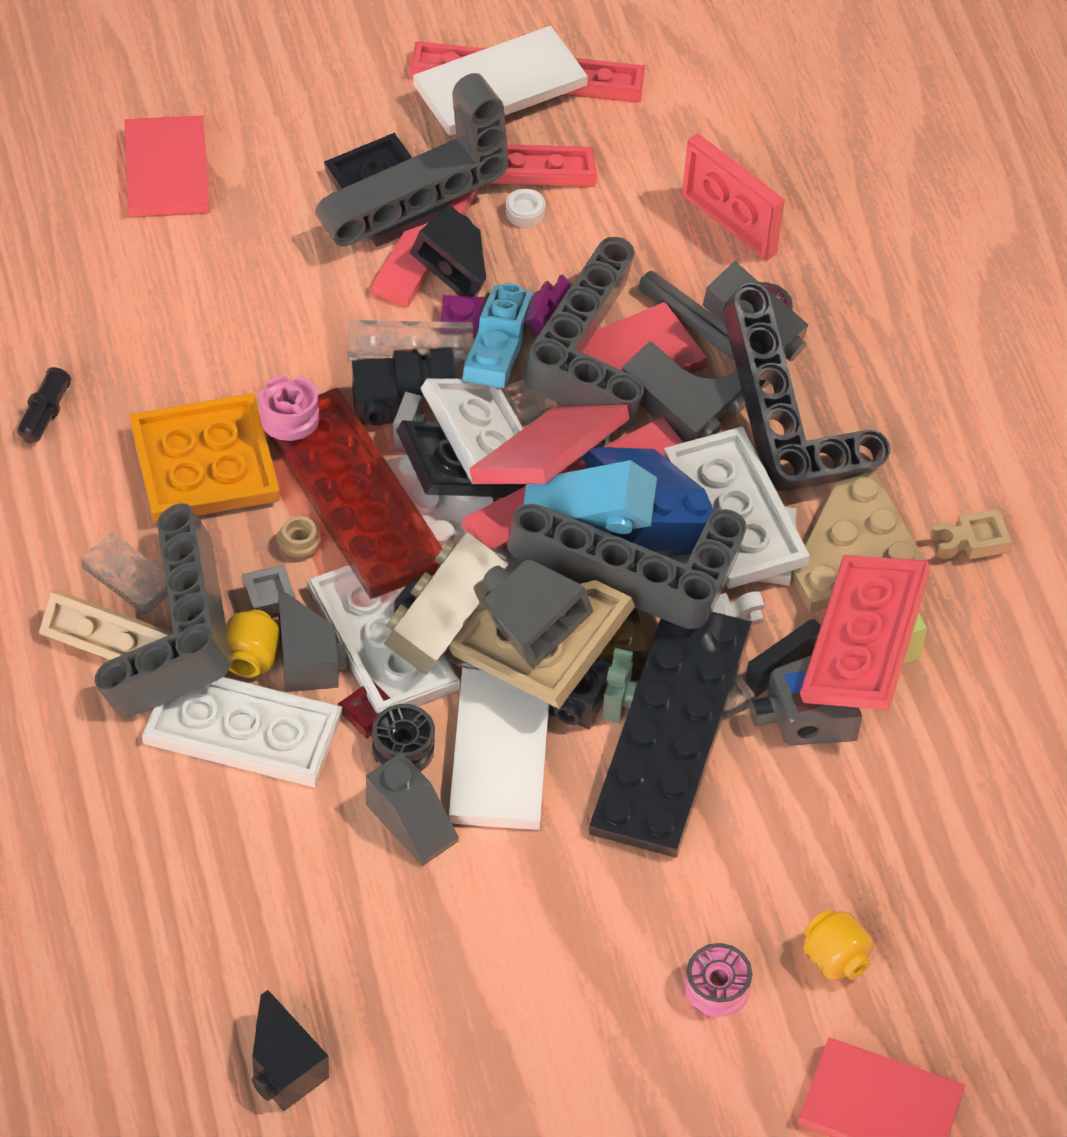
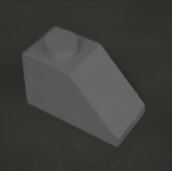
[278,593,347,692]
[366,752,459,866]

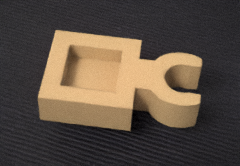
[930,508,1012,559]

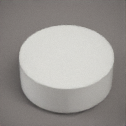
[505,189,546,228]

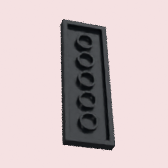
[589,611,752,858]

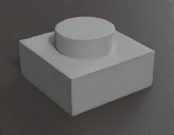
[393,392,427,453]
[242,564,296,615]

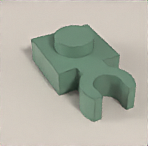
[602,648,638,724]

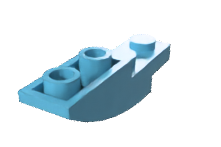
[462,283,534,388]

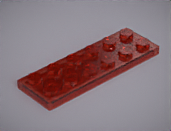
[267,388,443,600]

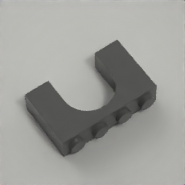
[621,261,808,443]

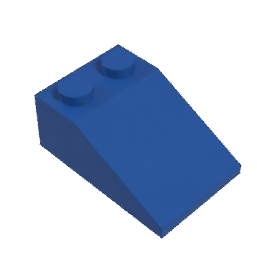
[582,447,715,555]

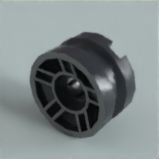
[372,704,435,771]

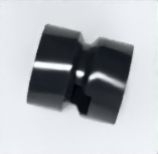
[393,347,455,404]

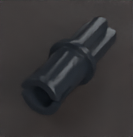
[17,367,71,443]

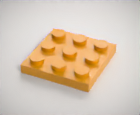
[129,393,280,523]

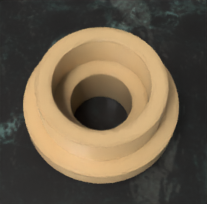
[278,516,321,558]

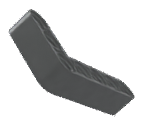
[315,73,508,246]
[524,237,644,429]
[94,503,232,717]
[507,503,747,629]

